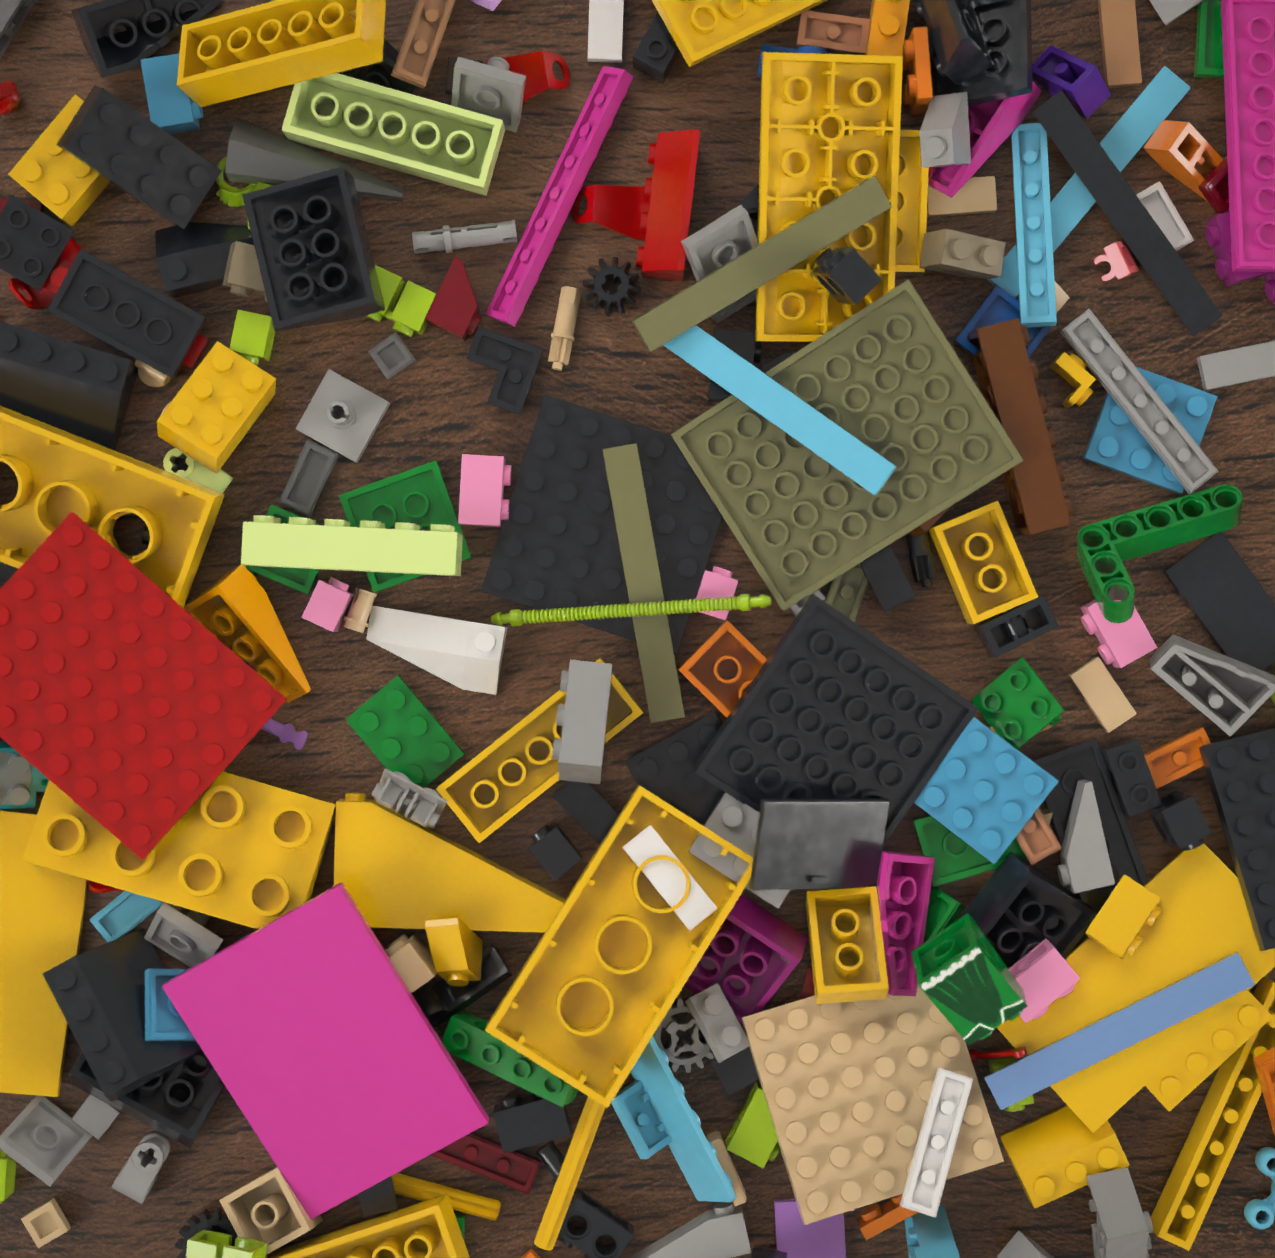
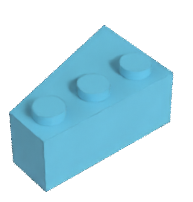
[904,1204,960,1258]

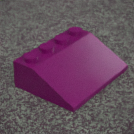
[684,894,809,1026]

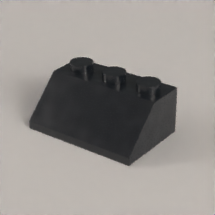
[914,0,994,85]

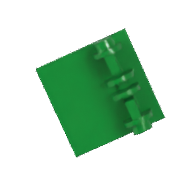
[971,657,1065,749]

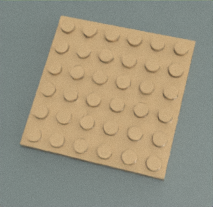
[741,985,1004,1225]

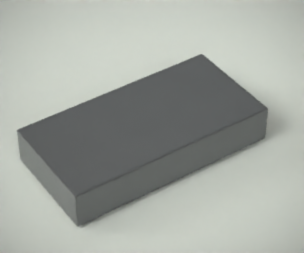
[279,440,340,517]

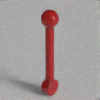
[968,1047,1028,1063]

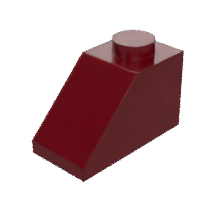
[425,256,482,341]

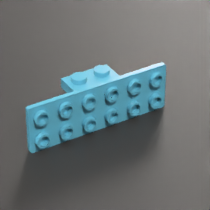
[611,1036,737,1202]

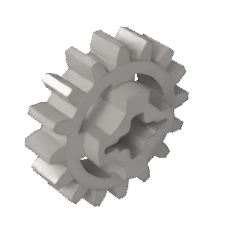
[653,995,714,1073]

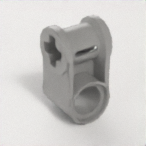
[111,1132,170,1204]

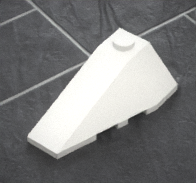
[366,606,508,695]

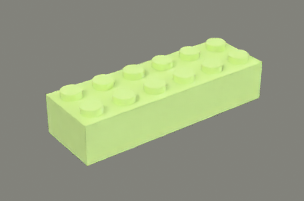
[282,73,505,196]
[241,515,463,576]

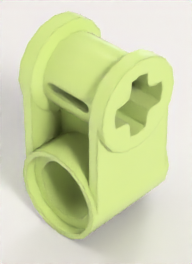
[163,448,233,493]

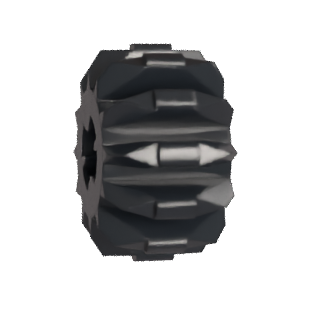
[582,257,641,317]

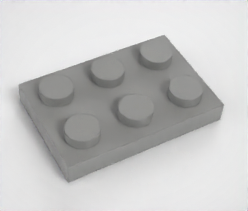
[681,205,758,324]
[688,792,791,909]

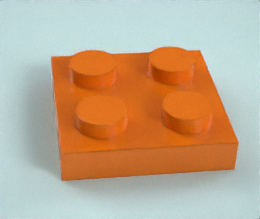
[902,27,933,115]

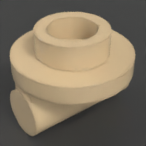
[135,359,171,388]

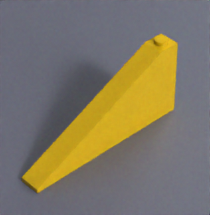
[333,793,566,933]

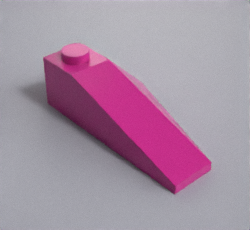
[928,81,1042,198]
[877,850,935,996]

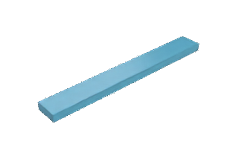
[987,66,1191,298]
[663,325,897,496]

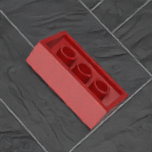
[636,129,700,282]

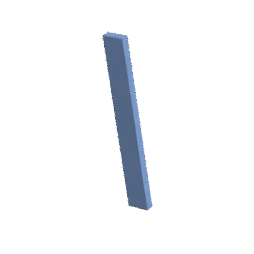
[984,952,1255,1110]

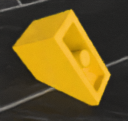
[425,918,483,986]

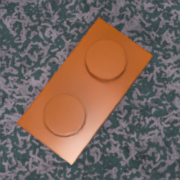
[1144,727,1211,789]
[856,1194,918,1241]

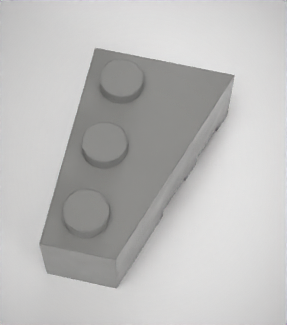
[1149,634,1275,737]
[552,660,612,784]
[1087,1167,1153,1258]

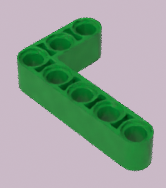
[1077,484,1243,623]

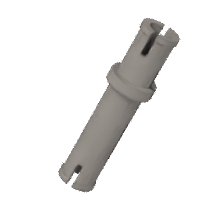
[412,220,518,254]

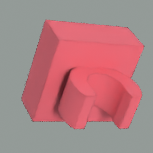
[1094,240,1139,281]

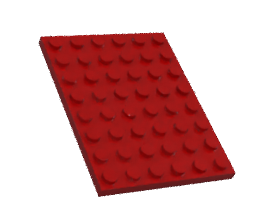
[0,512,288,860]

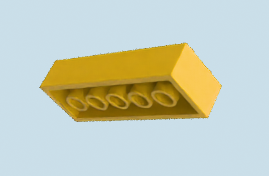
[177,0,386,107]
[436,658,643,843]
[266,1193,470,1258]

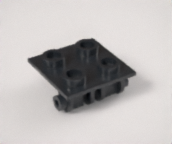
[0,194,74,291]

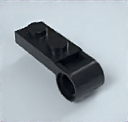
[411,944,512,1028]

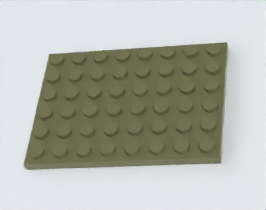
[671,279,1023,611]

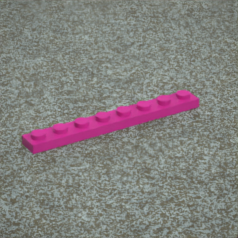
[485,66,634,327]

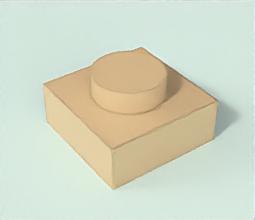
[21,1198,71,1248]

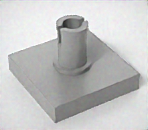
[451,57,526,132]
[296,369,390,463]
[144,902,224,968]
[0,1095,93,1186]

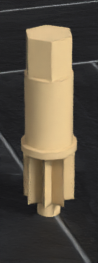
[548,286,582,371]

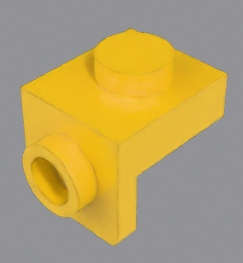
[1049,352,1096,408]

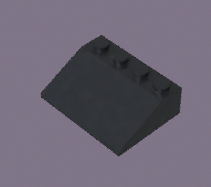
[242,166,385,331]
[0,321,138,451]
[959,852,1098,969]
[42,929,203,1102]
[69,1052,225,1148]

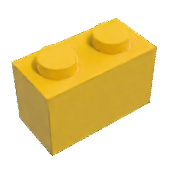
[1085,874,1163,959]

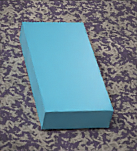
[89,891,164,943]

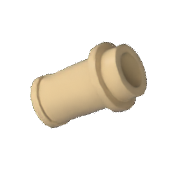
[343,588,377,633]

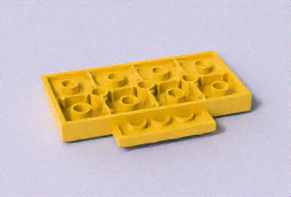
[755,52,929,342]
[0,809,88,1097]
[996,843,1275,1133]

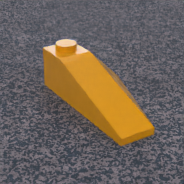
[184,564,311,703]

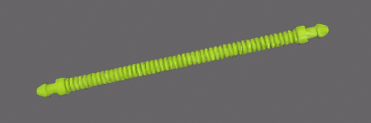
[491,593,771,627]

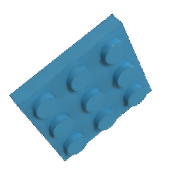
[1083,366,1218,494]
[914,717,1059,864]

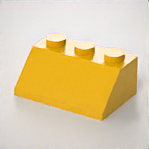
[999,1105,1130,1209]

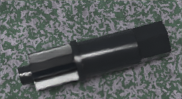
[907,532,937,588]

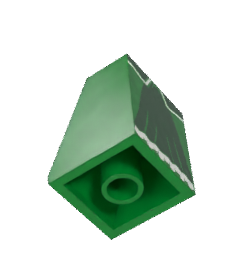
[911,913,1028,1045]

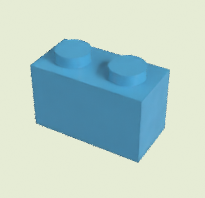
[140,53,203,135]

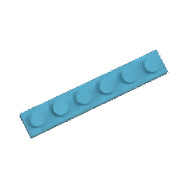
[1011,123,1057,328]

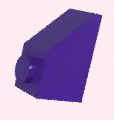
[1032,45,1111,119]

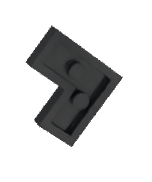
[466,326,543,416]

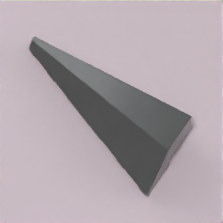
[225,119,404,202]

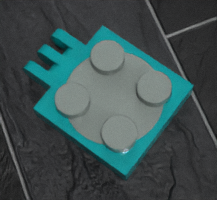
[0,741,49,810]

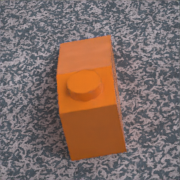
[1143,120,1230,213]

